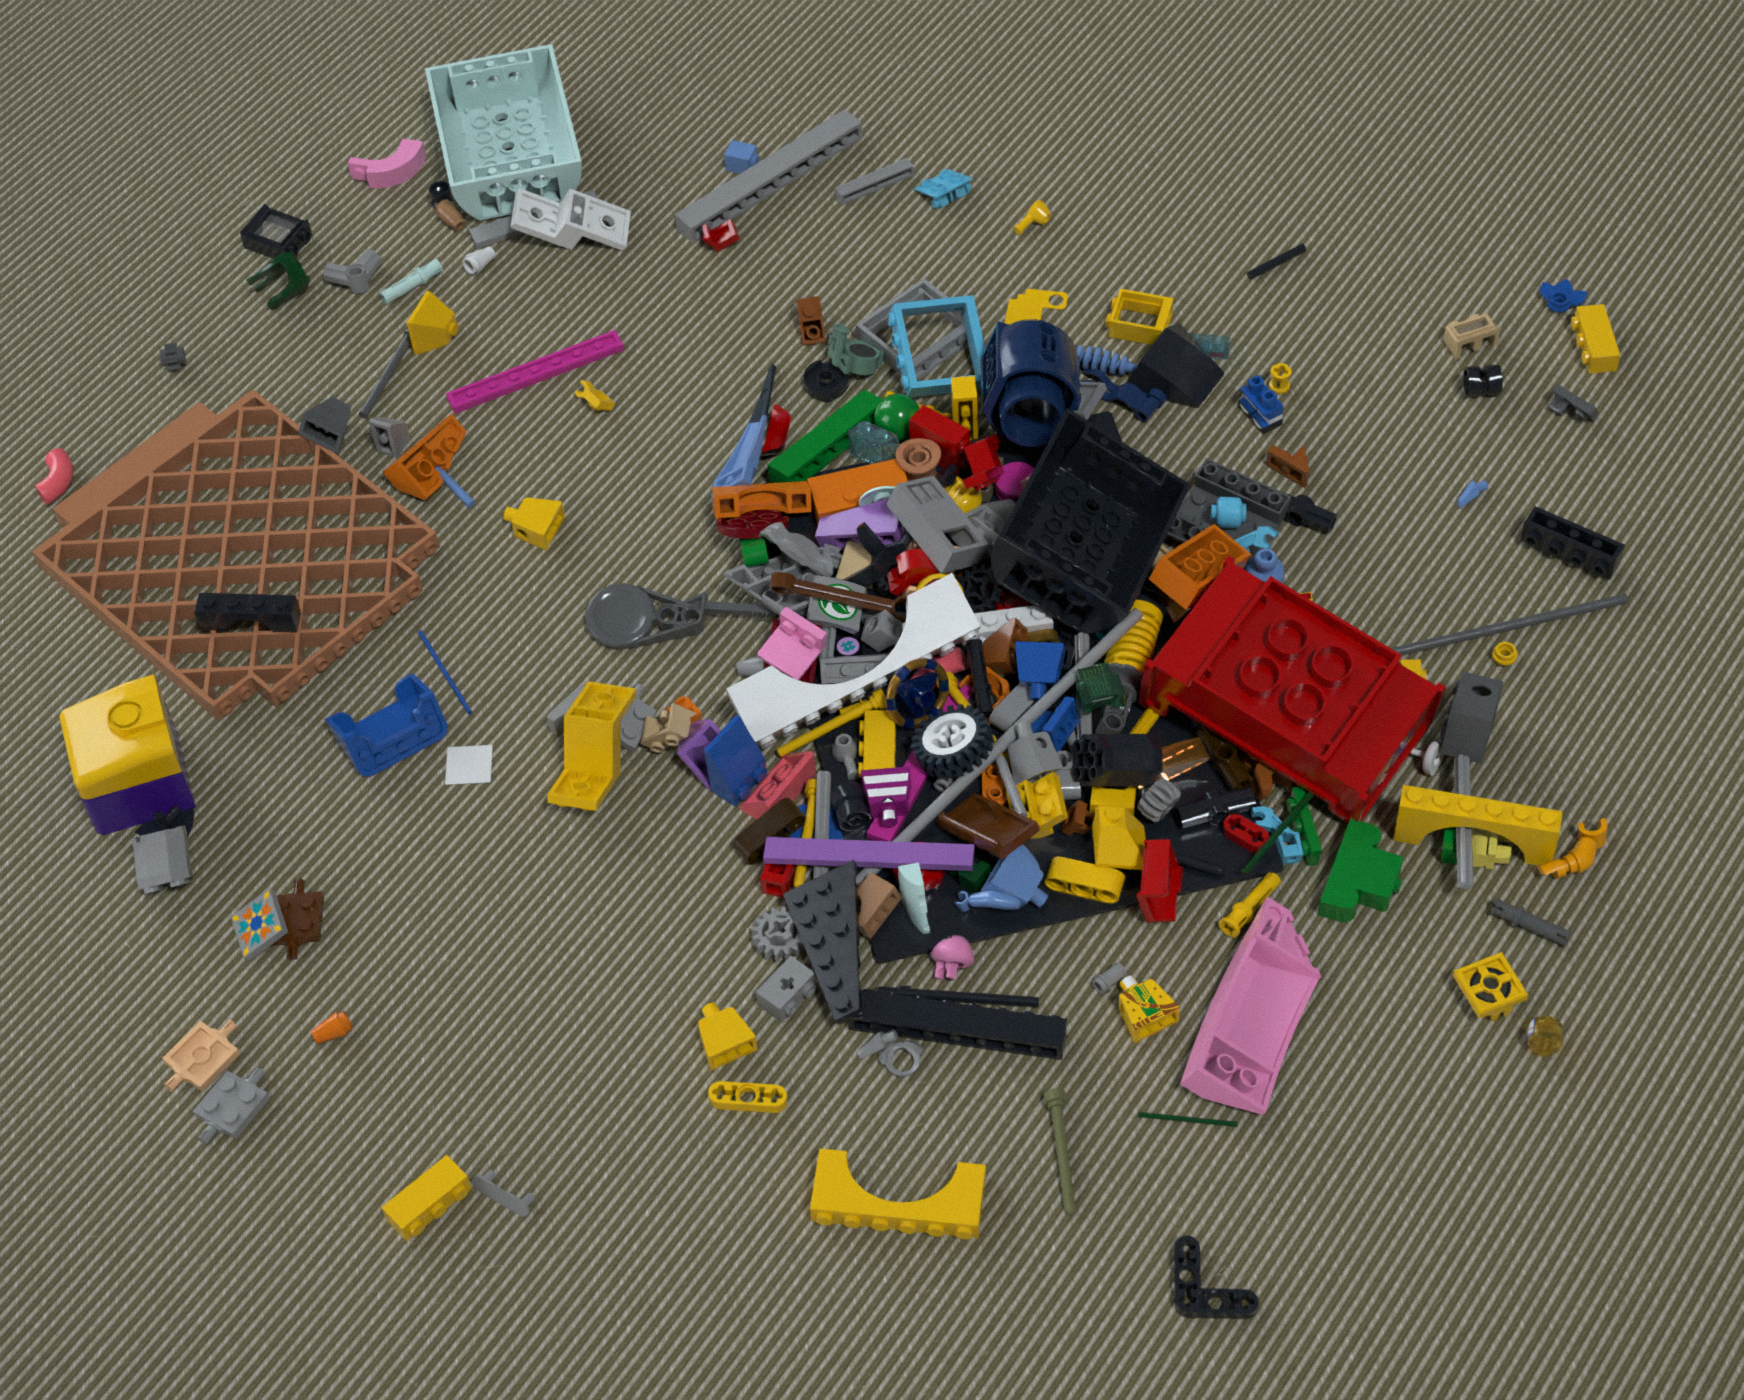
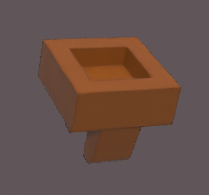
[1061,800,1093,836]

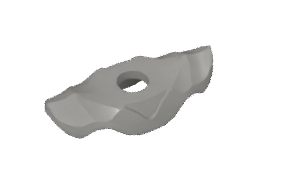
[759,522,834,577]

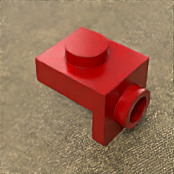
[702,219,740,252]

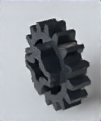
[958,563,1007,613]

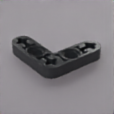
[1174,1235,1259,1319]

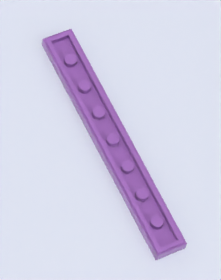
[763,837,975,871]

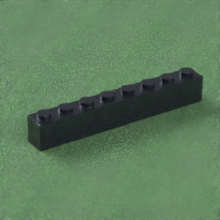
[848,989,1067,1060]

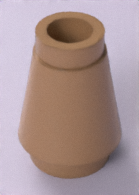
[435,199,466,231]

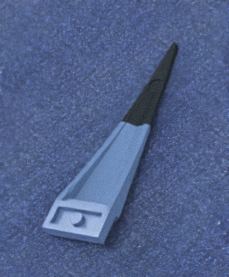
[711,363,776,498]

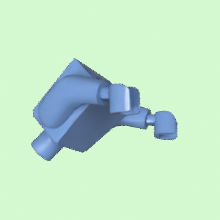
[955,844,1048,912]

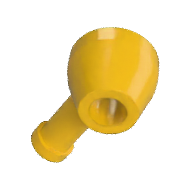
[1013,200,1052,235]

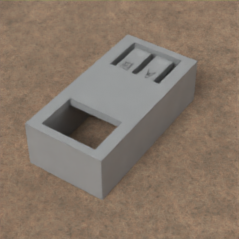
[886,476,989,574]

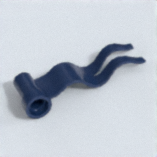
[1079,369,1167,422]

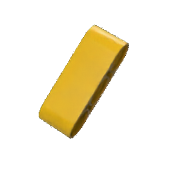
[1045,856,1125,904]

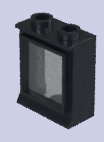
[240,204,312,259]

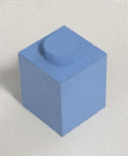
[724,140,760,174]

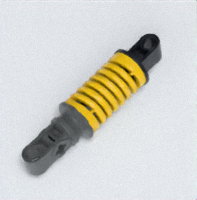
[1095,573,1165,734]

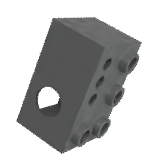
[1438,671,1504,764]

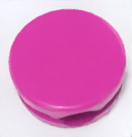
[995,462,1034,503]

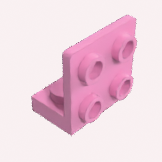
[757,607,827,680]

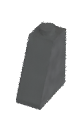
[298,397,352,454]

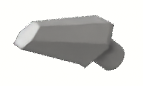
[858,1030,898,1059]

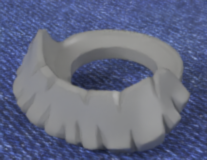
[878,1040,923,1077]

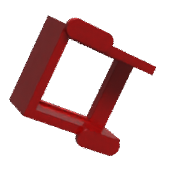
[1136,839,1183,922]

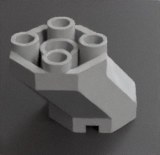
[131,826,193,894]

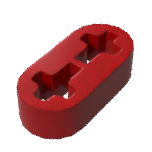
[1223,814,1269,853]

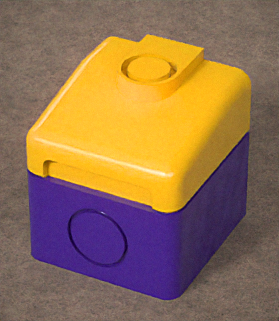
[59,674,196,835]

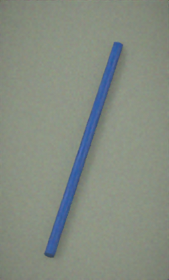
[418,630,472,715]

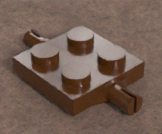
[270,879,324,960]

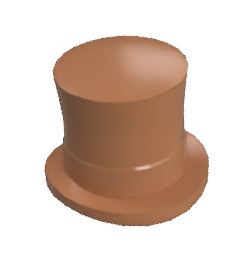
[896,438,941,481]

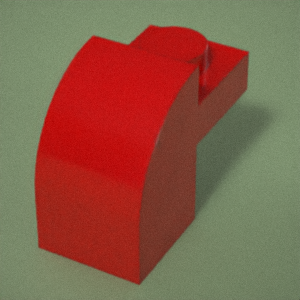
[887,549,945,596]

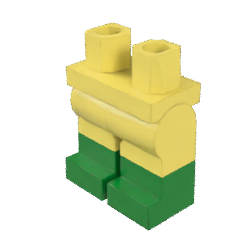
[1441,827,1512,870]

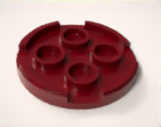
[716,510,789,539]

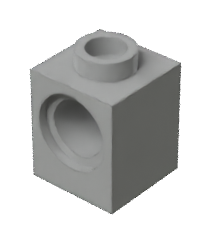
[861,610,903,652]

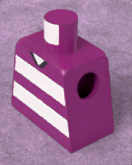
[861,766,911,827]

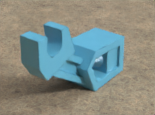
[1235,526,1280,552]
[1250,806,1303,865]

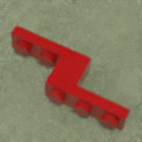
[963,433,1004,491]

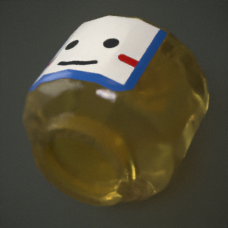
[1527,1015,1564,1056]

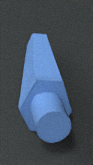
[1457,480,1488,509]

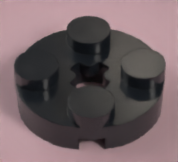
[803,359,850,403]

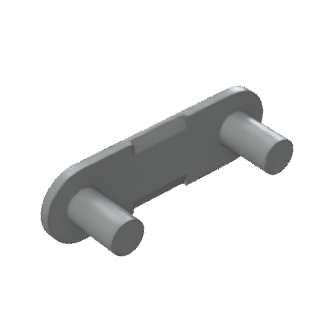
[472,1170,535,1217]

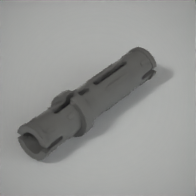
[1490,897,1572,947]

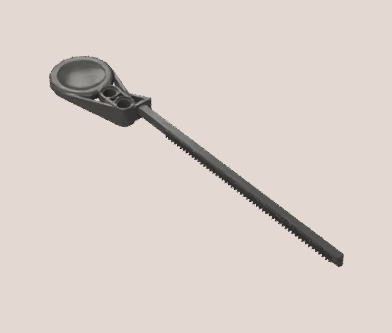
[585,583,906,649]

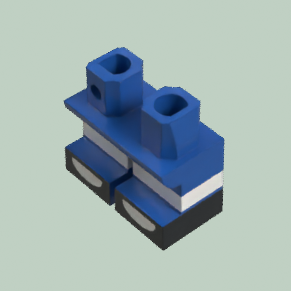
[1238,375,1284,434]

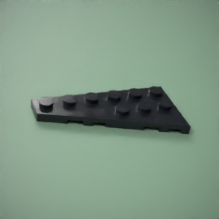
[783,859,862,1025]

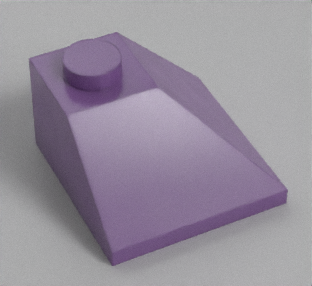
[677,719,721,790]

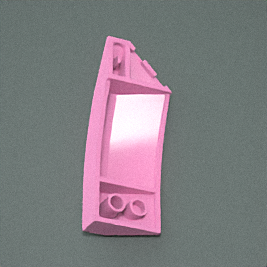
[1180,897,1321,1115]

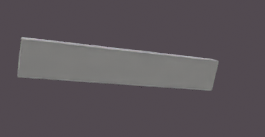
[469,190,598,249]

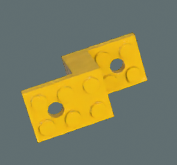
[547,681,636,811]

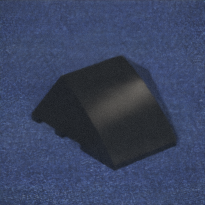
[1130,323,1224,408]

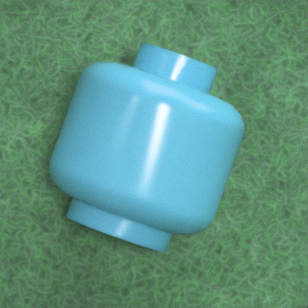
[1211,497,1246,529]

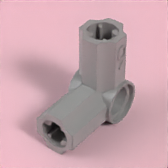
[323,249,382,294]

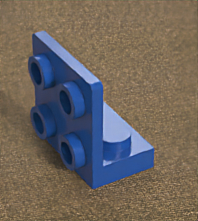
[1015,696,1080,752]

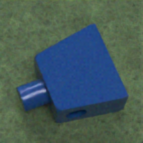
[1015,641,1066,701]

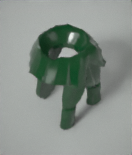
[246,252,310,310]

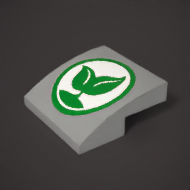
[807,575,866,634]

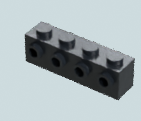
[1520,506,1625,580]

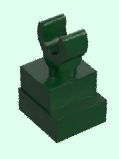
[945,860,991,894]

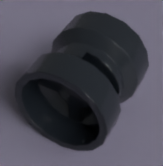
[429,181,454,210]

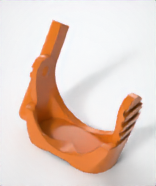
[958,666,1010,726]

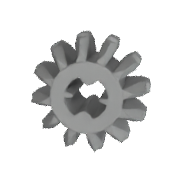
[1138,778,1181,822]

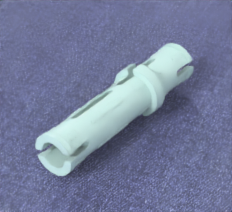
[379,259,443,305]

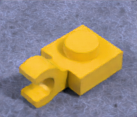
[575,380,615,411]

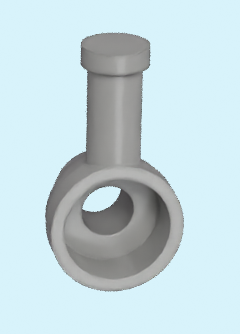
[832,734,859,780]

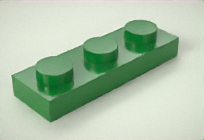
[1286,787,1322,866]

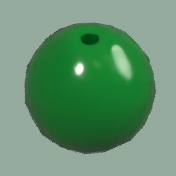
[874,393,920,442]

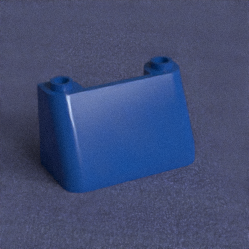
[325,673,448,776]

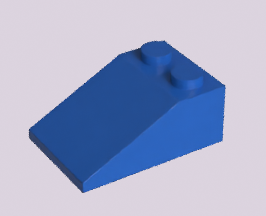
[704,715,767,807]

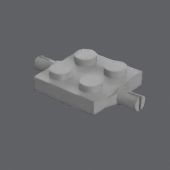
[621,683,656,752]
[192,1067,270,1145]

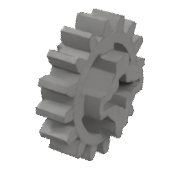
[751,906,805,962]

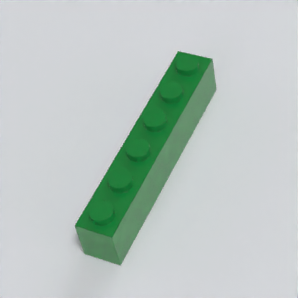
[767,389,882,483]

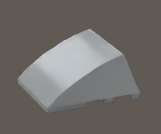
[723,551,818,615]

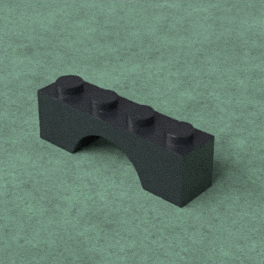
[194,593,301,633]

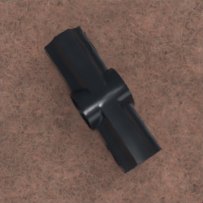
[1278,490,1338,533]
[1175,786,1256,829]

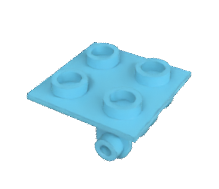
[914,169,973,209]

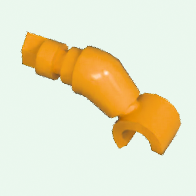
[1537,818,1608,879]

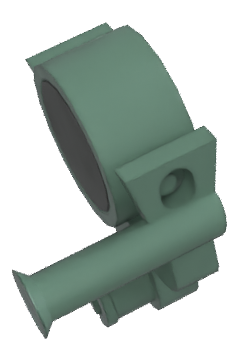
[827,324,884,375]

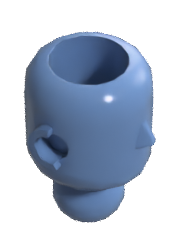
[1244,548,1285,584]

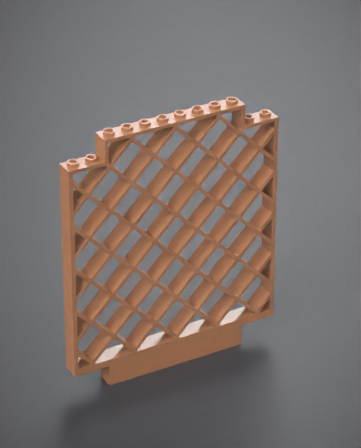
[32,389,440,721]

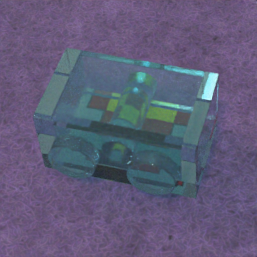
[848,421,899,464]

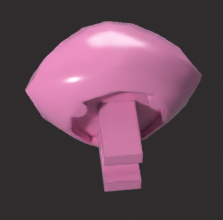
[931,935,975,980]

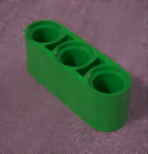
[739,538,770,568]

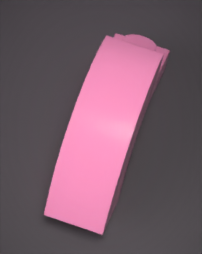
[348,139,426,188]

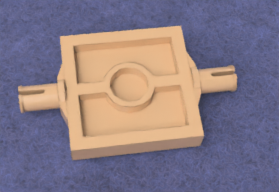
[162,1019,240,1092]

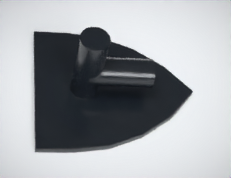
[135,805,194,837]

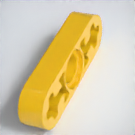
[708,1081,788,1113]

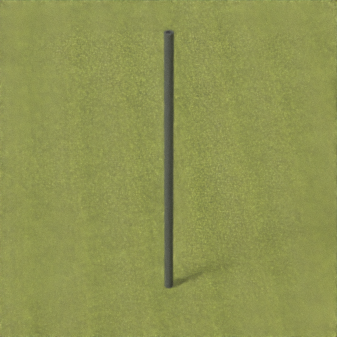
[1391,594,1628,655]

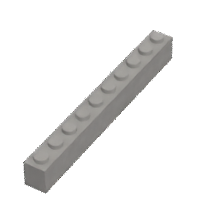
[675,109,862,244]

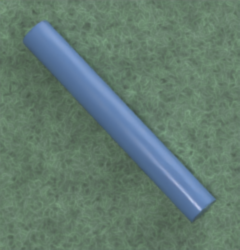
[435,467,475,508]

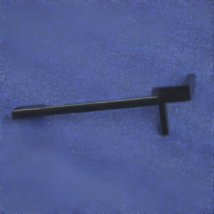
[843,464,957,587]

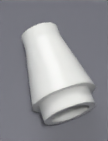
[462,246,496,274]

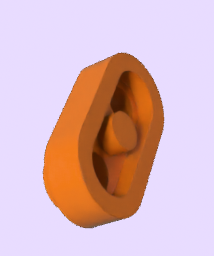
[982,763,1008,807]

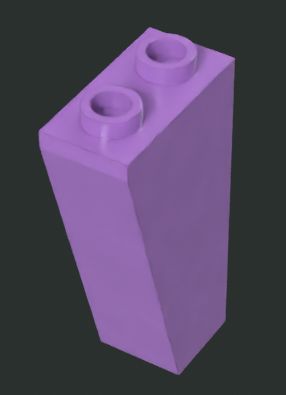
[815,498,907,551]

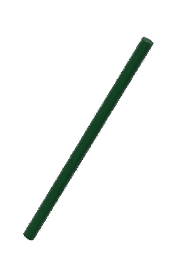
[1241,792,1314,875]

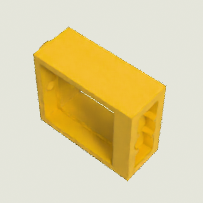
[1106,289,1174,345]

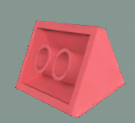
[739,751,816,819]

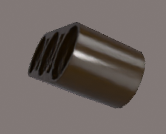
[732,798,806,865]

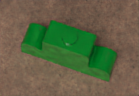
[1318,818,1403,922]

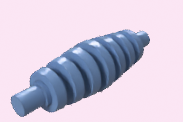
[1077,345,1138,376]

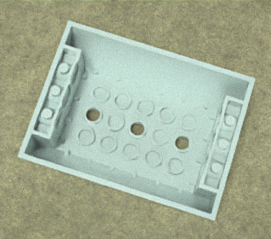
[425,44,582,220]

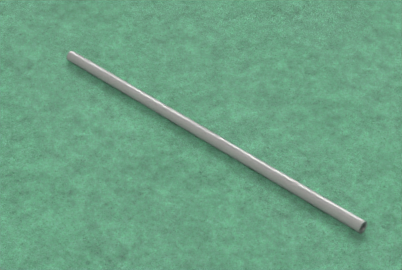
[856,608,1143,886]

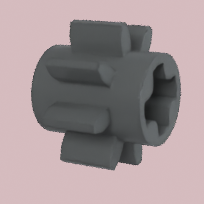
[160,342,186,371]

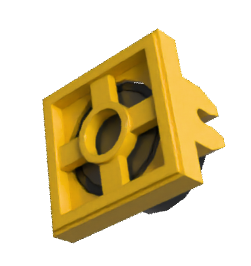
[1453,952,1528,1021]

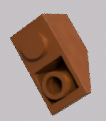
[796,296,826,345]
[983,618,1028,674]

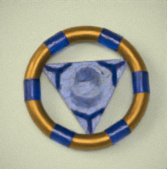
[886,658,949,729]

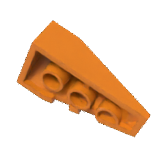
[382,413,467,500]

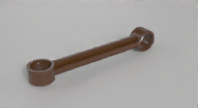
[769,572,907,623]

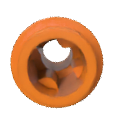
[311,1010,353,1044]

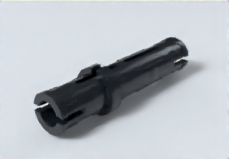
[966,639,994,716]

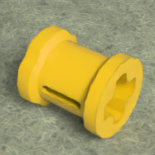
[1269,363,1291,394]

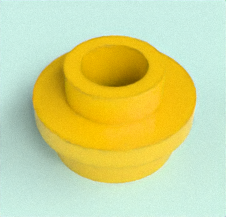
[1492,642,1518,666]

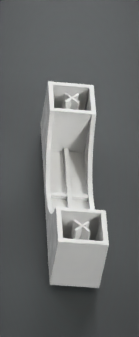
[727,573,981,749]

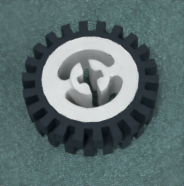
[911,704,994,779]

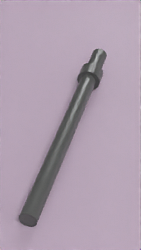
[359,327,411,419]

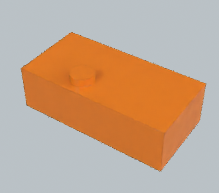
[807,459,908,524]
[1149,524,1251,610]

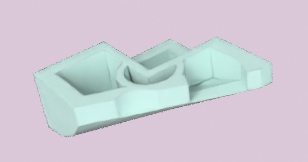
[898,863,930,934]

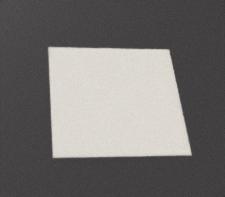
[445,745,492,785]

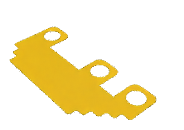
[1005,289,1068,325]

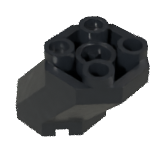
[1072,734,1163,786]

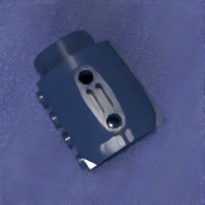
[981,319,1081,447]

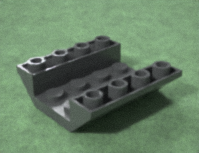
[1167,458,1291,569]

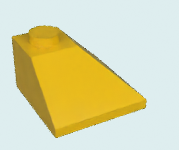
[407,291,459,355]
[1092,806,1146,870]

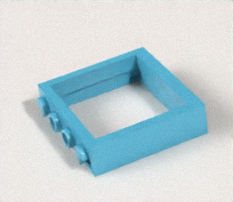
[888,295,985,398]

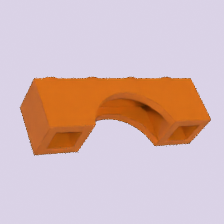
[712,481,811,518]

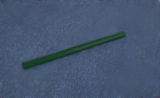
[1138,1112,1238,1127]

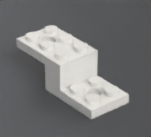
[510,188,631,251]

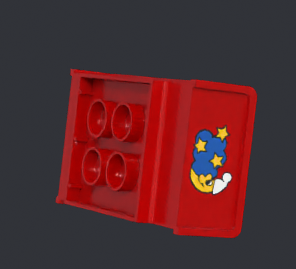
[1138,556,1446,824]

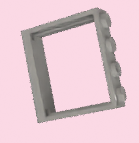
[856,278,968,380]

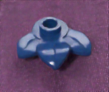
[1540,279,1587,313]

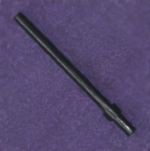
[878,985,1039,1008]

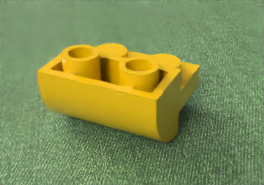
[1006,771,1068,839]

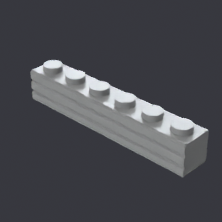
[835,158,914,205]

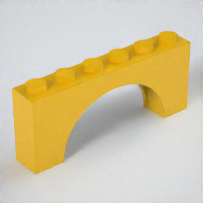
[1393,785,1562,866]
[810,1148,986,1240]

